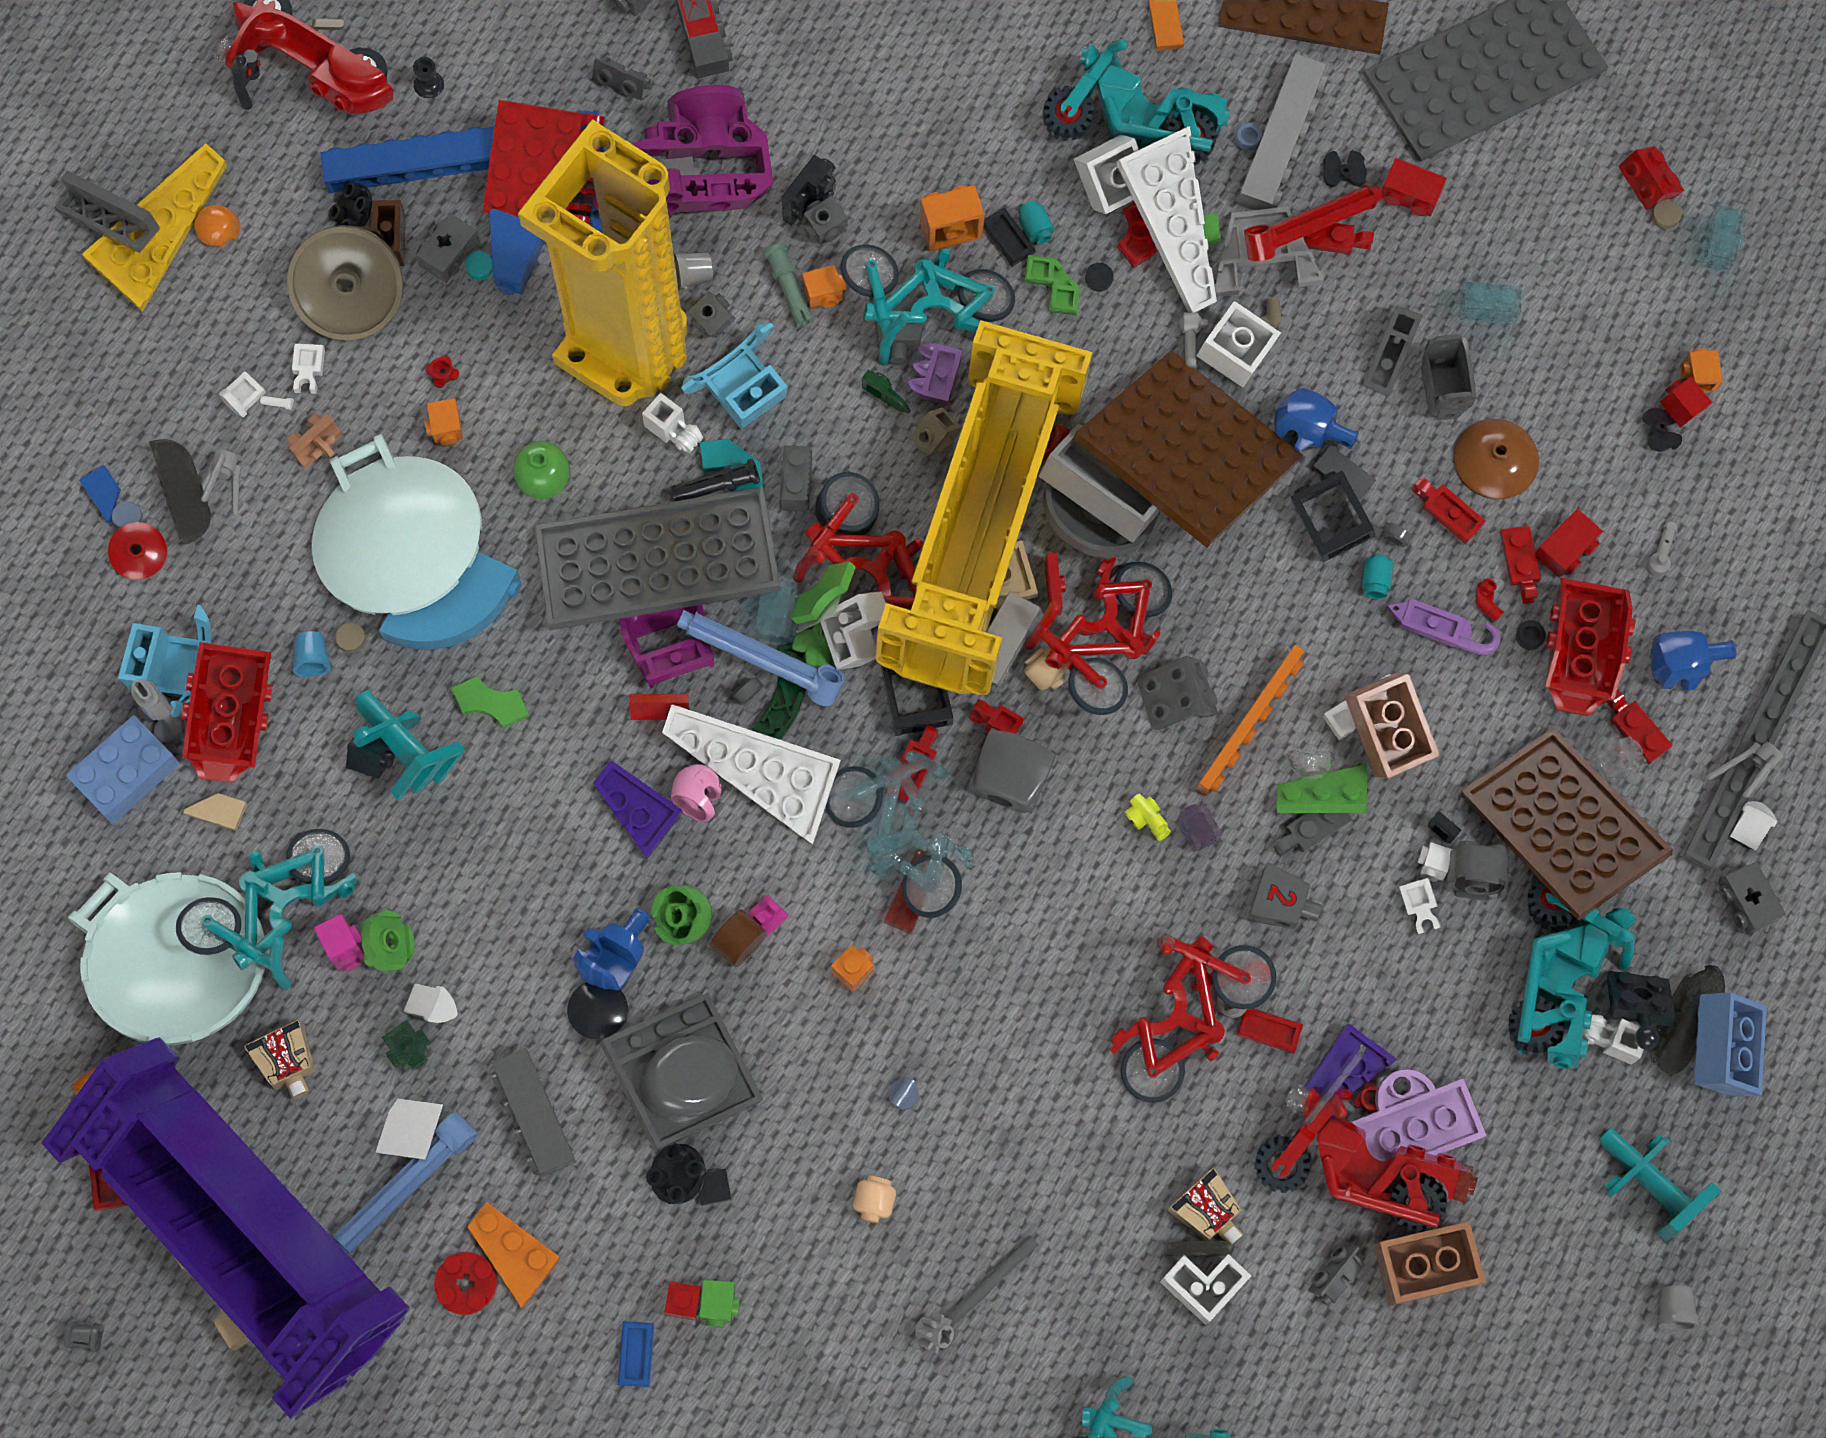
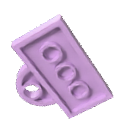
[1351,1070,1486,1161]

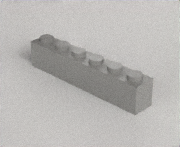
[1238,53,1328,210]

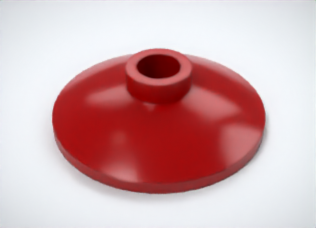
[108,522,167,580]

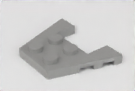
[1214,206,1324,296]

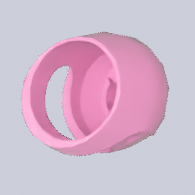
[671,765,721,822]

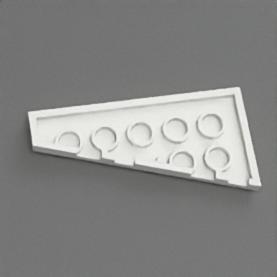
[1116,126,1217,313]
[662,705,841,845]

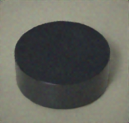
[1085,263,1114,292]
[1516,620,1546,650]

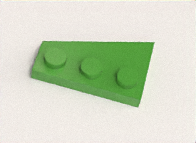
[1277,764,1367,813]

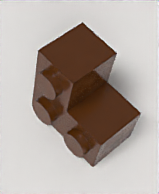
[359,200,405,266]

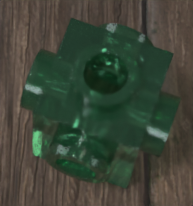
[381,1020,431,1072]

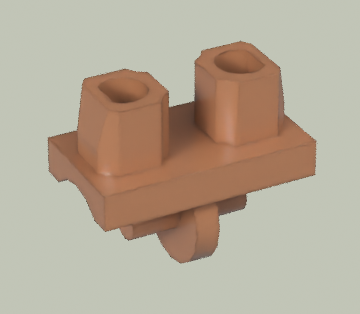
[286,413,343,469]

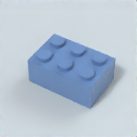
[66,715,180,825]
[1694,992,1767,1097]

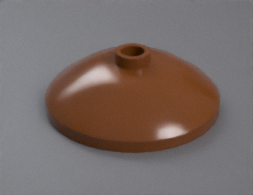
[1454,419,1539,499]

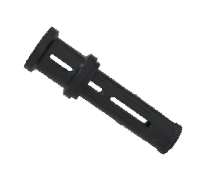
[671,459,760,501]

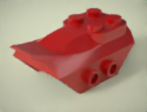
[1545,577,1636,716]
[181,642,273,782]

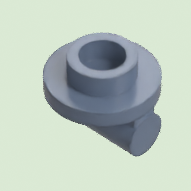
[888,1077,919,1110]

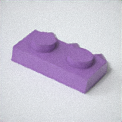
[908,343,963,406]

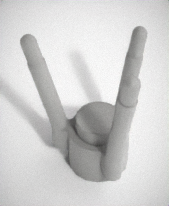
[194,450,242,516]
[1707,741,1784,799]

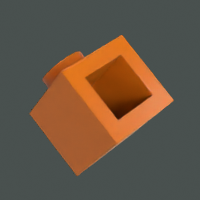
[802,264,847,309]
[1680,348,1723,392]
[424,398,464,446]
[831,945,874,993]

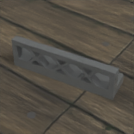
[55,170,160,253]

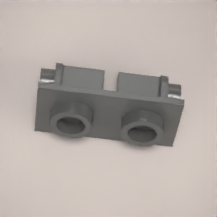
[592,57,651,101]
[1307,1243,1366,1306]

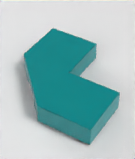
[700,439,763,491]

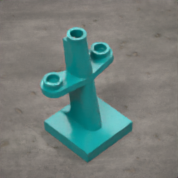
[352,690,466,800]
[1599,1127,1721,1242]

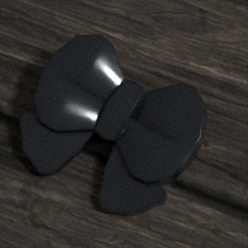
[1323,150,1367,188]
[1642,408,1682,452]

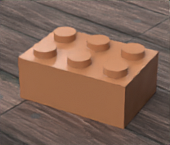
[1344,673,1440,779]
[1373,1221,1486,1306]

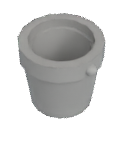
[674,251,713,290]
[1658,1286,1699,1331]

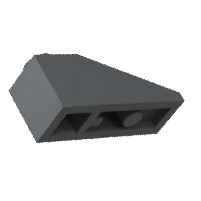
[1363,305,1423,395]

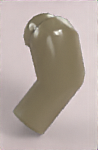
[1261,297,1282,329]

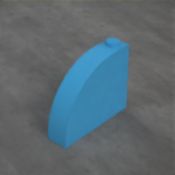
[379,552,522,650]

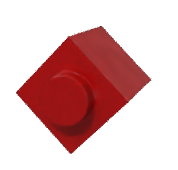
[1659,377,1713,428]
[664,1282,702,1321]

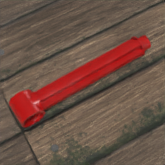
[1244,185,1383,262]

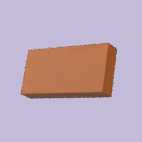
[1148,0,1184,51]

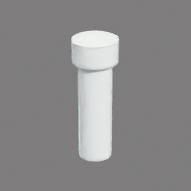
[260,396,294,410]

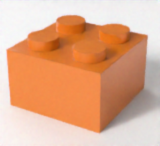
[920,185,985,252]

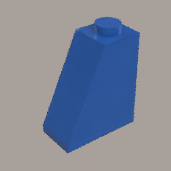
[490,209,545,295]

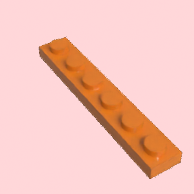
[1197,645,1305,796]

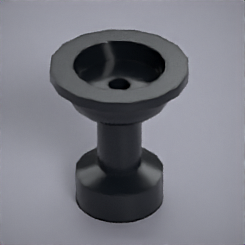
[413,57,444,98]

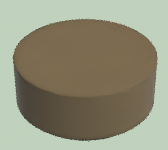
[1652,200,1682,229]
[335,622,366,653]

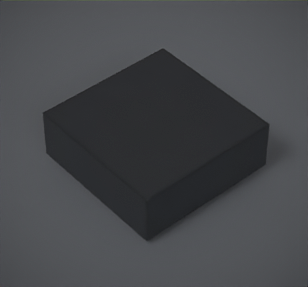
[1428,811,1462,844]
[699,1169,732,1206]

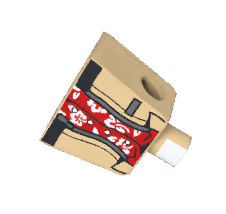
[245,1020,315,1099]
[1168,1168,1243,1247]

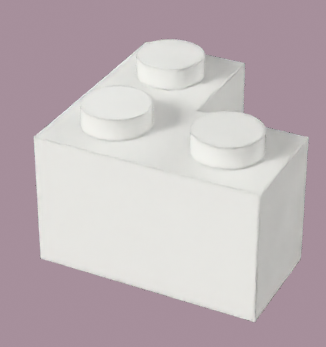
[821,592,886,670]
[1160,1254,1251,1325]

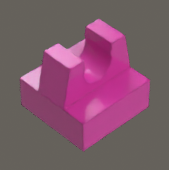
[748,895,789,937]

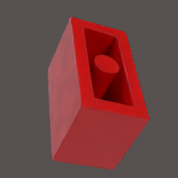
[1381,157,1447,217]
[1536,508,1603,578]

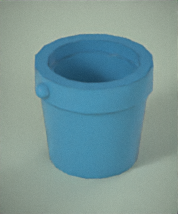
[292,631,331,678]

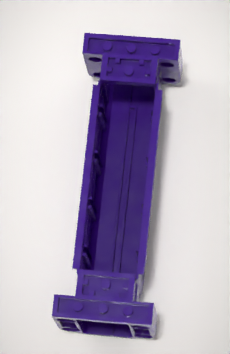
[41,1037,410,1419]

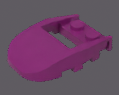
[619,604,714,688]

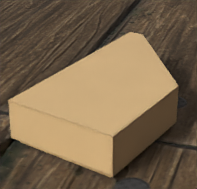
[183,793,247,832]

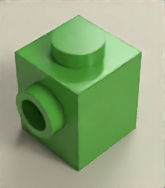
[699,1280,740,1328]

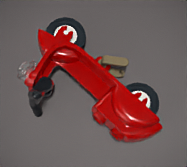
[215,0,393,114]

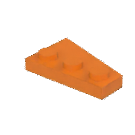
[468,1202,560,1309]

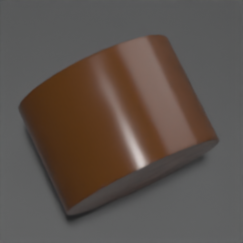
[710,909,767,968]

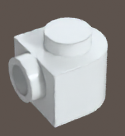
[1417,842,1453,882]

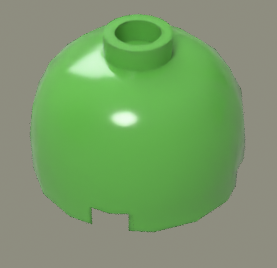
[513,441,571,499]
[651,885,712,945]

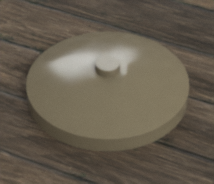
[287,225,403,341]

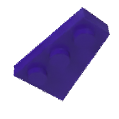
[593,760,683,859]
[1296,1024,1398,1101]

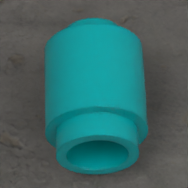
[1018,201,1055,244]
[1362,554,1394,599]

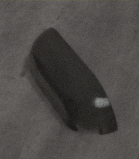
[149,439,211,545]
[1649,965,1725,1074]

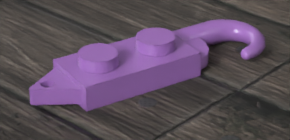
[1387,599,1500,655]

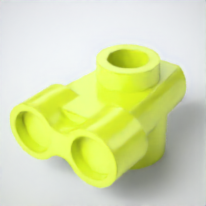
[1124,793,1171,841]

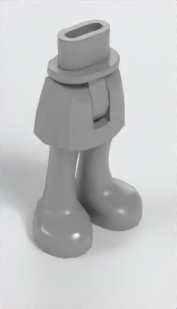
[131,679,184,743]

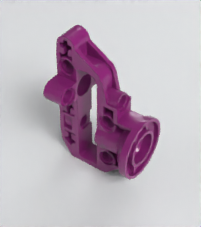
[593,84,773,219]

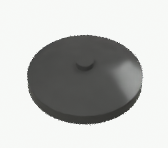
[1043,483,1157,558]

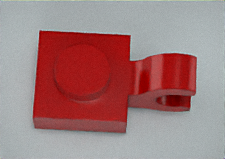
[968,699,1025,734]

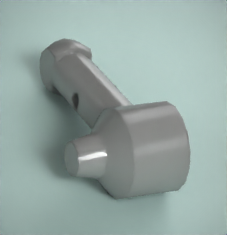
[1179,312,1208,368]
[1647,521,1678,577]

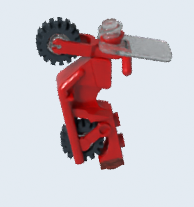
[1254,1044,1478,1232]

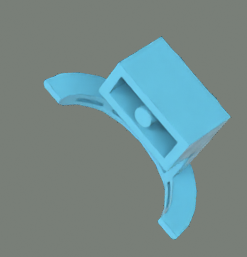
[682,323,788,430]
[118,604,211,717]

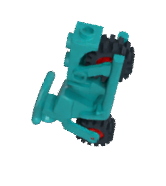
[1043,39,1231,165]
[1508,880,1636,1069]

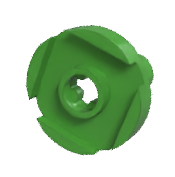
[360,910,415,972]

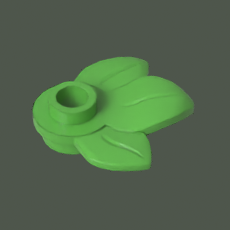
[792,622,844,671]

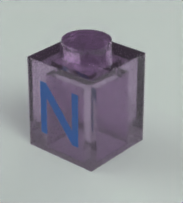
[1177,803,1222,854]

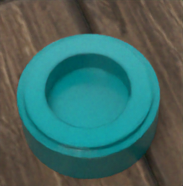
[465,251,493,280]

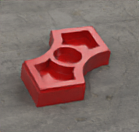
[1117,202,1157,268]

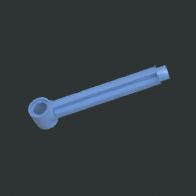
[677,610,845,706]
[333,1111,478,1255]

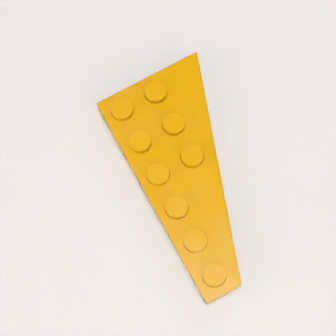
[82,143,227,312]

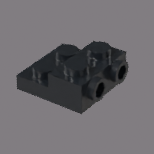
[782,155,836,226]

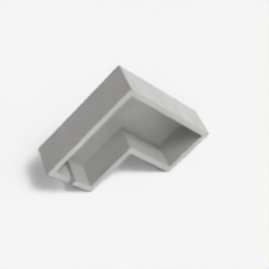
[1039,423,1161,543]

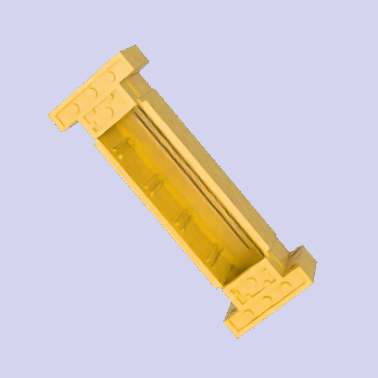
[518,119,688,406]
[875,320,1092,695]

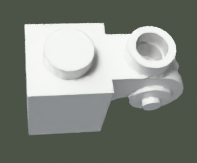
[642,393,703,453]
[1583,1015,1644,1065]

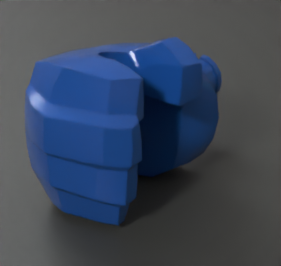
[1274,388,1359,452]
[1650,631,1737,691]
[573,908,651,990]

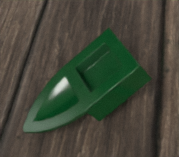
[862,369,911,413]

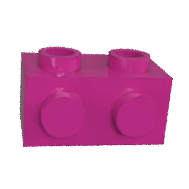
[314,914,364,972]

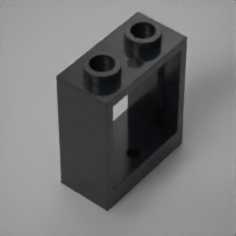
[1291,470,1376,562]
[881,665,954,736]

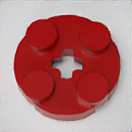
[434,1252,497,1316]

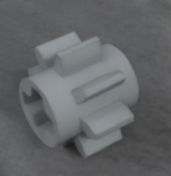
[915,1311,954,1354]

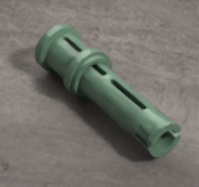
[763,243,814,328]

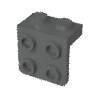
[1137,656,1218,730]

